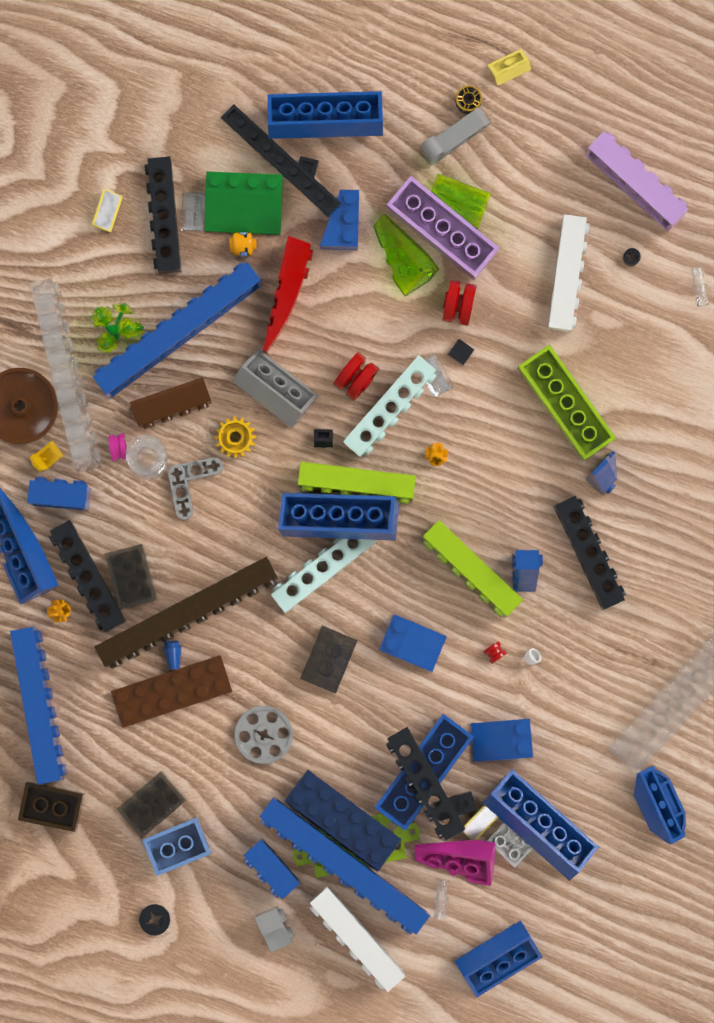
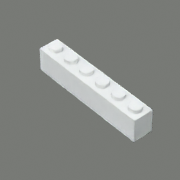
[547,214,590,333]

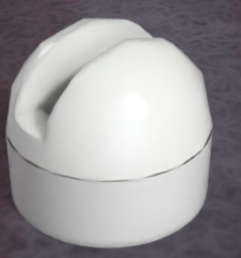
[524,648,541,665]

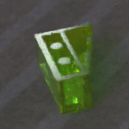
[431,174,491,230]

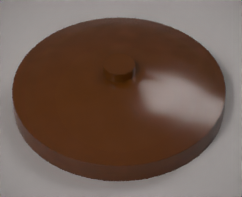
[0,368,59,445]

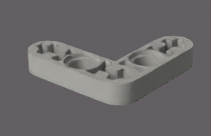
[168,458,223,520]

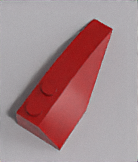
[263,236,314,353]

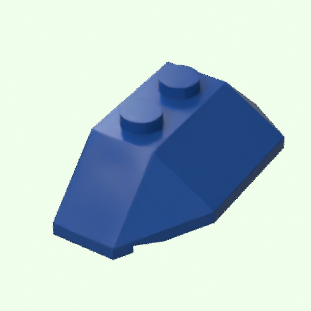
[634,766,686,845]

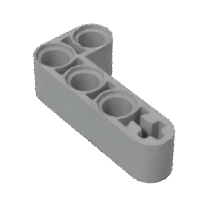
[420,107,491,165]

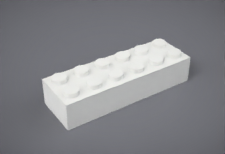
[310,885,405,992]

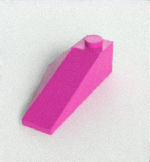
[414,840,496,886]

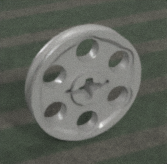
[235,706,293,764]

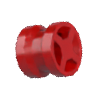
[483,641,507,664]

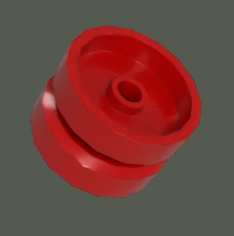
[442,280,477,326]
[333,352,380,401]

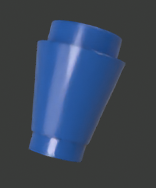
[163,641,182,669]

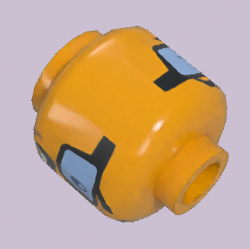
[229,232,257,257]

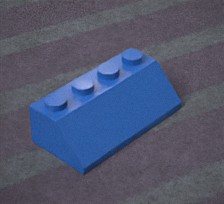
[455,920,542,998]

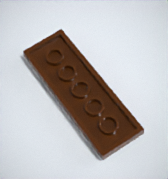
[111,655,233,728]

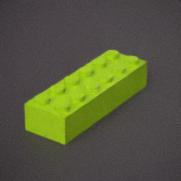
[517,344,616,462]
[298,462,416,504]
[422,520,523,618]

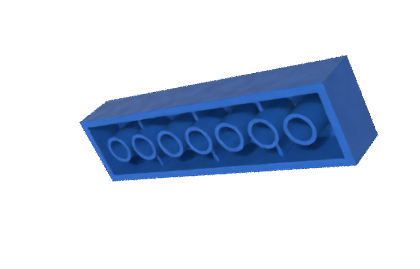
[10,627,67,785]

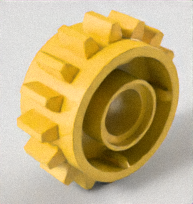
[215,416,257,459]

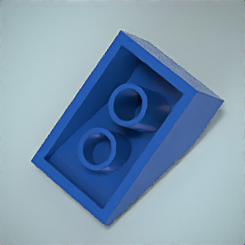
[379,614,447,672]
[471,719,533,762]

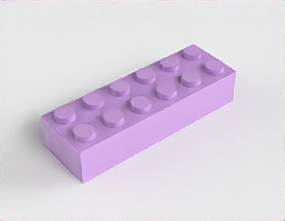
[585,131,688,232]
[386,176,499,281]

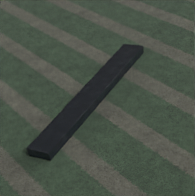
[221,104,341,217]

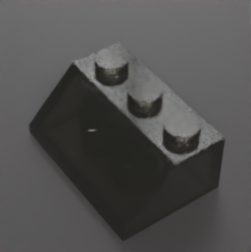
[300,625,358,694]

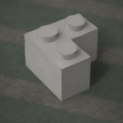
[255,906,294,952]

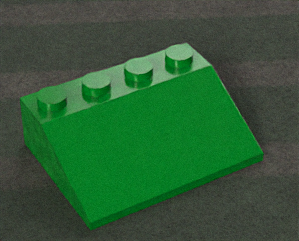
[205,171,283,235]

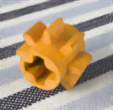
[425,443,448,466]
[47,599,71,623]

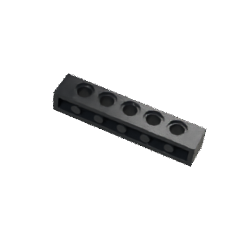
[145,156,182,274]
[553,496,626,611]
[49,520,127,633]
[386,727,466,841]

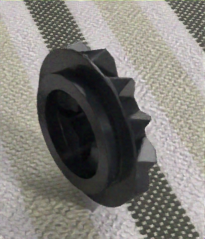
[139,904,170,936]

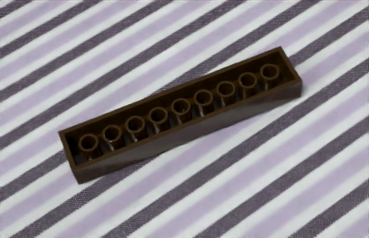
[94,556,278,669]

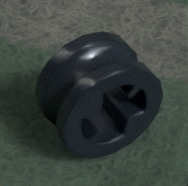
[623,248,641,266]

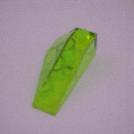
[373,214,439,296]

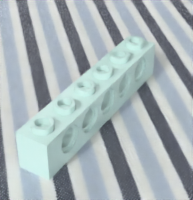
[343,355,437,457]
[271,539,376,614]

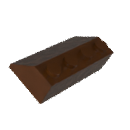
[130,377,212,430]

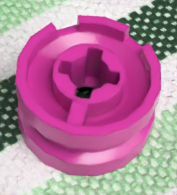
[109,433,128,461]

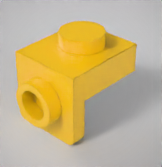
[29,441,64,473]

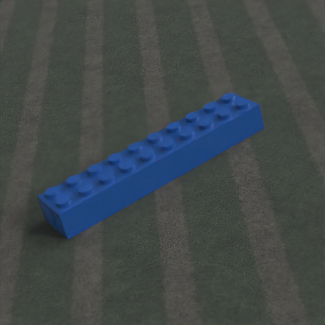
[93,262,262,399]
[259,797,430,935]

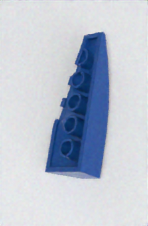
[0,488,59,605]

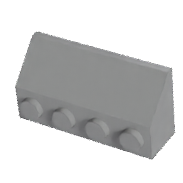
[232,349,319,428]

